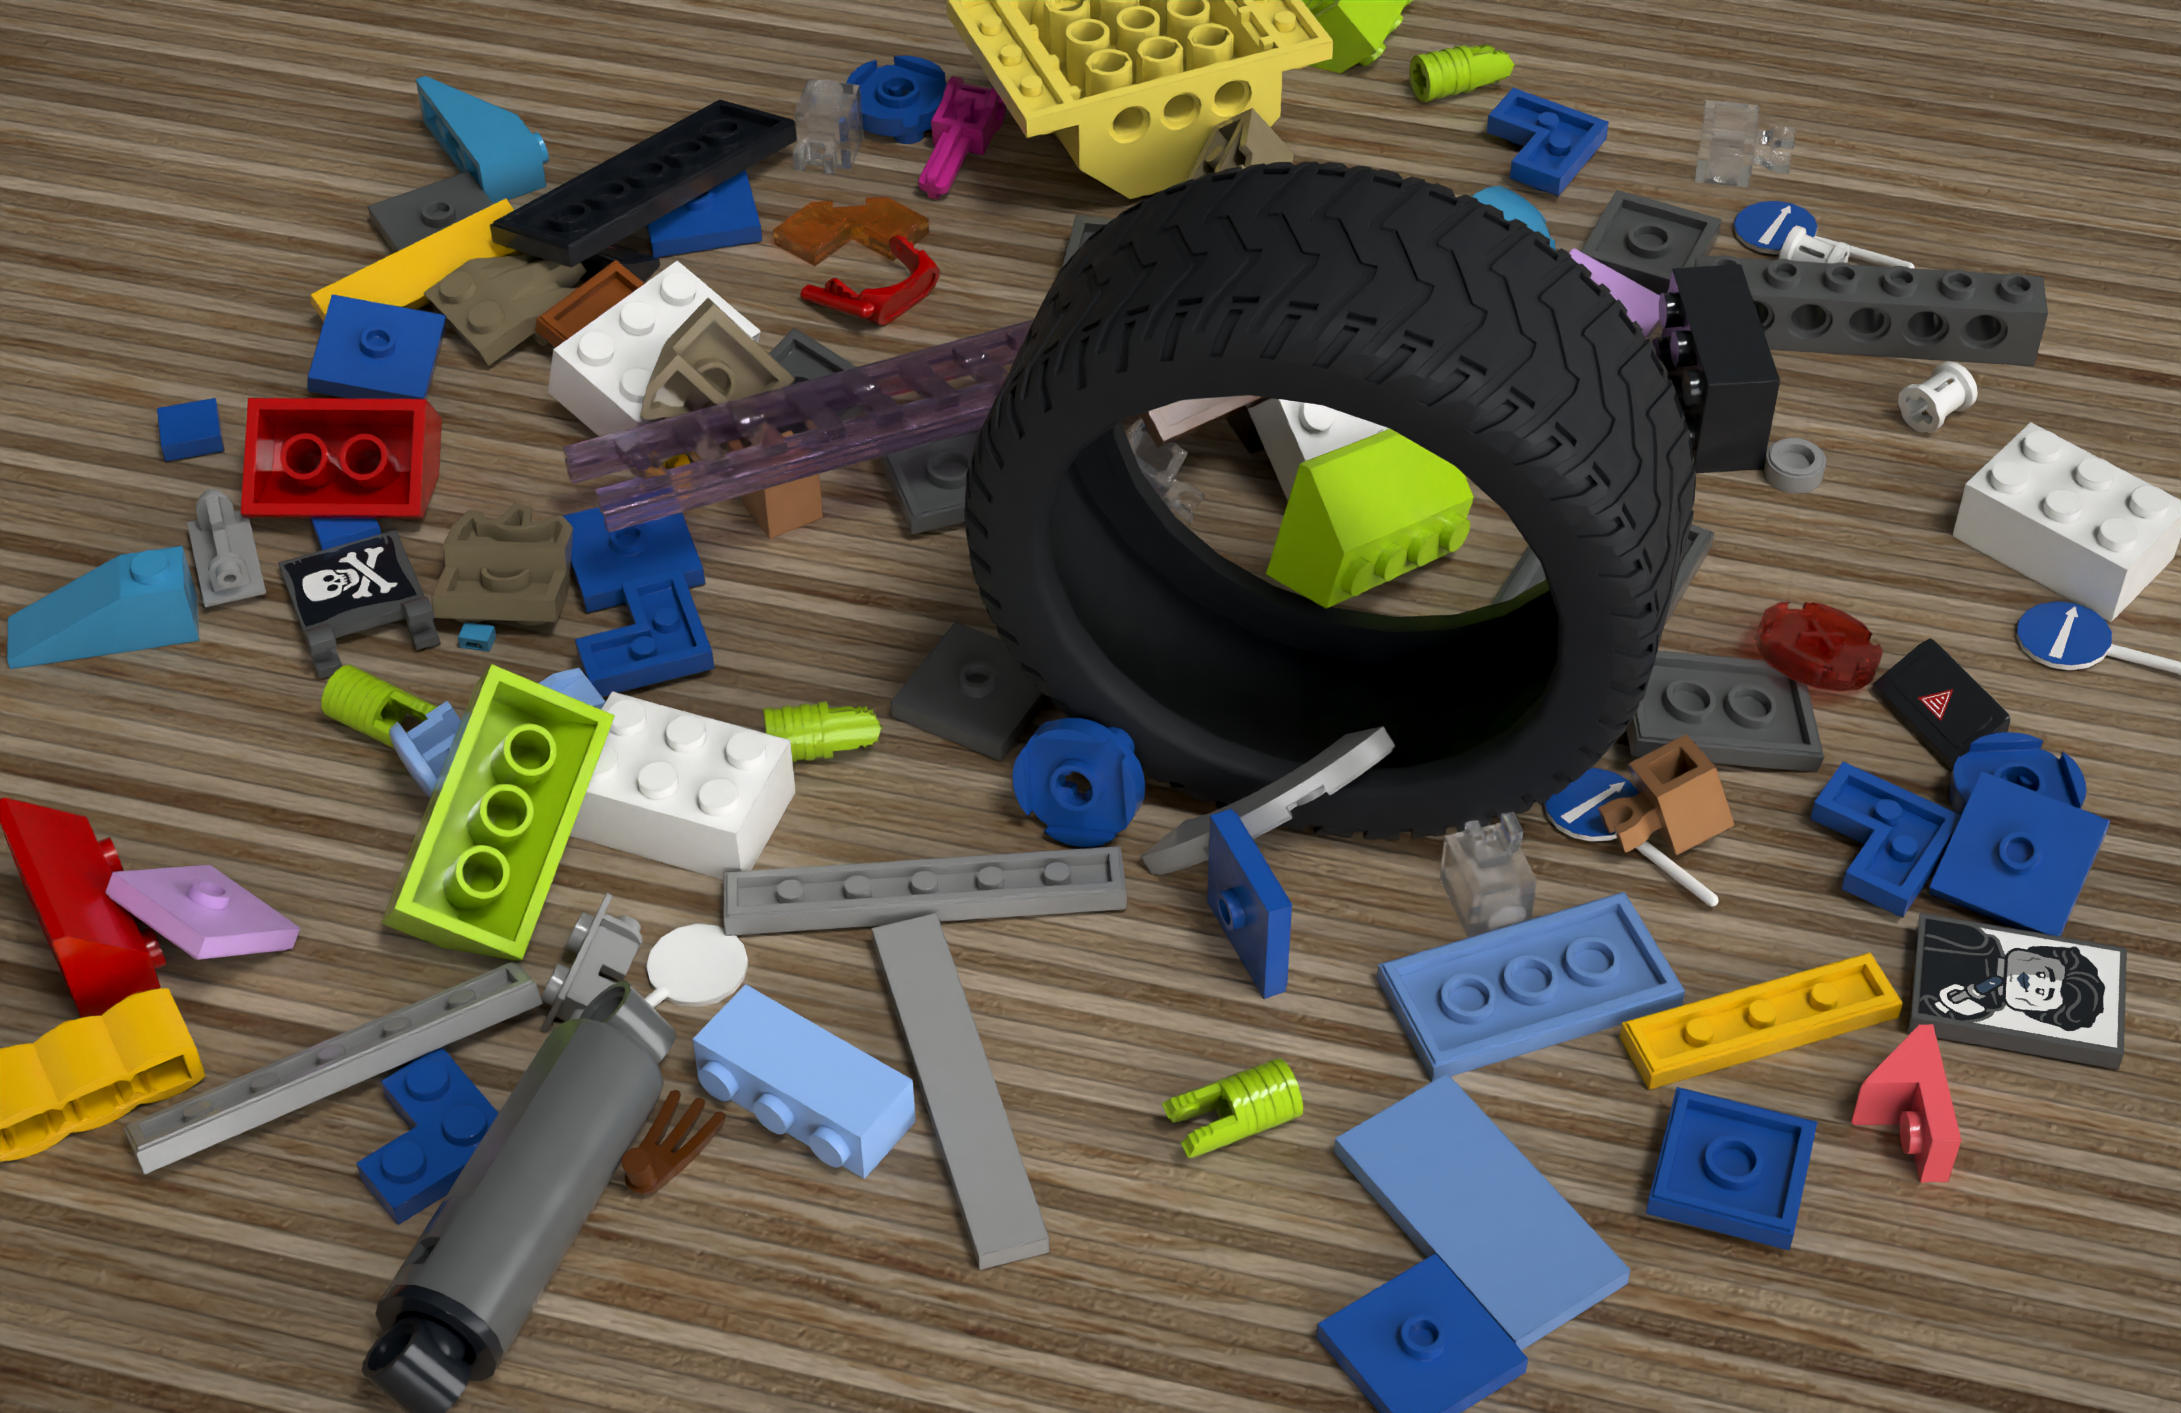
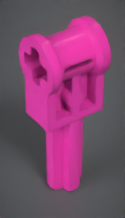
[918,76,1006,199]

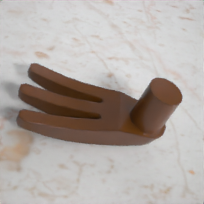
[621,1090,726,1195]

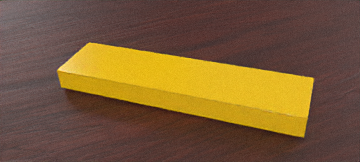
[311,199,527,322]
[1619,952,1903,1090]

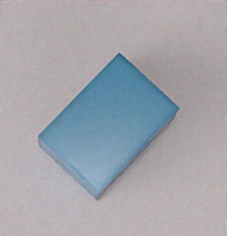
[458,622,496,652]

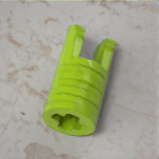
[1409,44,1515,102]
[321,664,437,749]
[763,701,883,762]
[1162,1057,1303,1159]

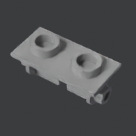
[187,489,266,607]
[540,893,643,1033]

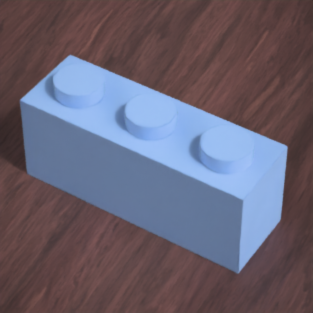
[692,984,916,1179]

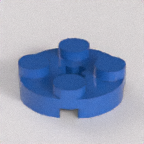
[846,55,947,144]
[1012,718,1145,847]
[1948,732,2087,815]

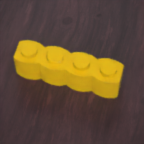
[0,988,206,1162]

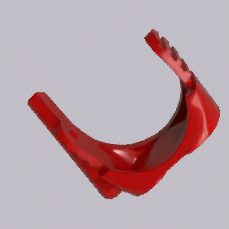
[800,234,940,326]

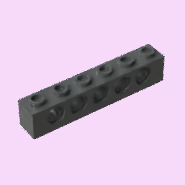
[1694,255,2048,366]

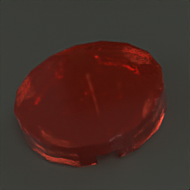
[1754,601,1883,692]

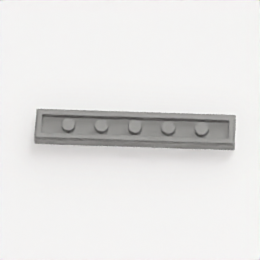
[724,846,1127,936]
[871,913,1050,1270]
[123,961,543,1174]

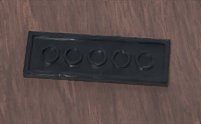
[490,99,800,268]

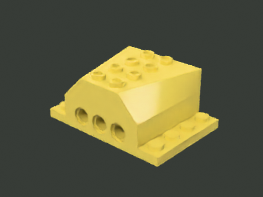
[946,0,1333,199]

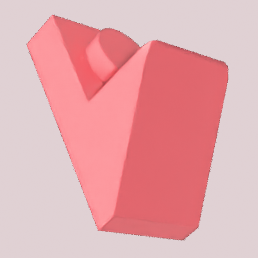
[1851,1024,1962,1183]

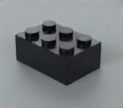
[1652,264,1780,473]

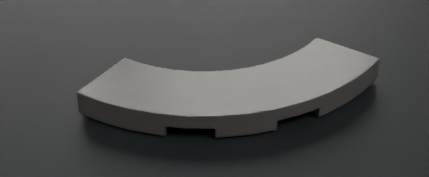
[1141,726,1395,875]

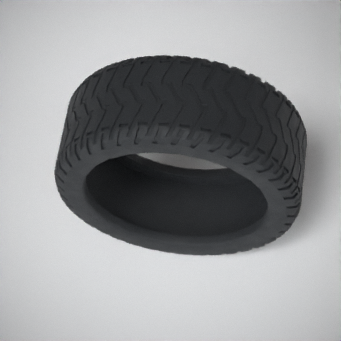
[964,161,1696,840]

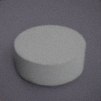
[1763,438,1826,494]

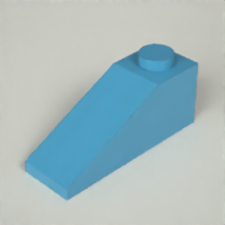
[415,76,549,204]
[7,546,199,669]

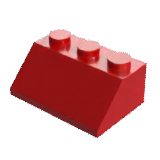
[241,398,442,519]
[0,797,167,1018]

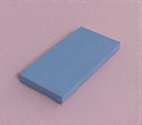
[1377,892,1685,1082]
[1334,1073,1630,1351]

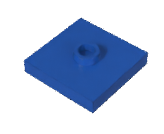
[646,170,762,258]
[307,294,446,399]
[563,489,705,613]
[1929,771,2110,937]
[1207,808,1292,999]
[1646,1087,1818,1251]
[1316,1253,1528,1413]

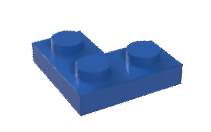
[1487,88,1609,196]
[575,568,715,697]
[1810,762,1961,918]
[356,1047,499,1225]

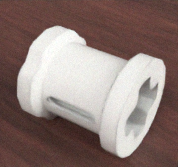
[1778,225,1850,264]
[1898,361,1978,433]

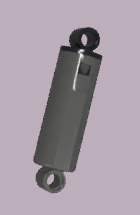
[362,981,676,1413]

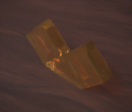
[773,197,929,267]

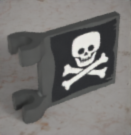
[278,530,441,679]

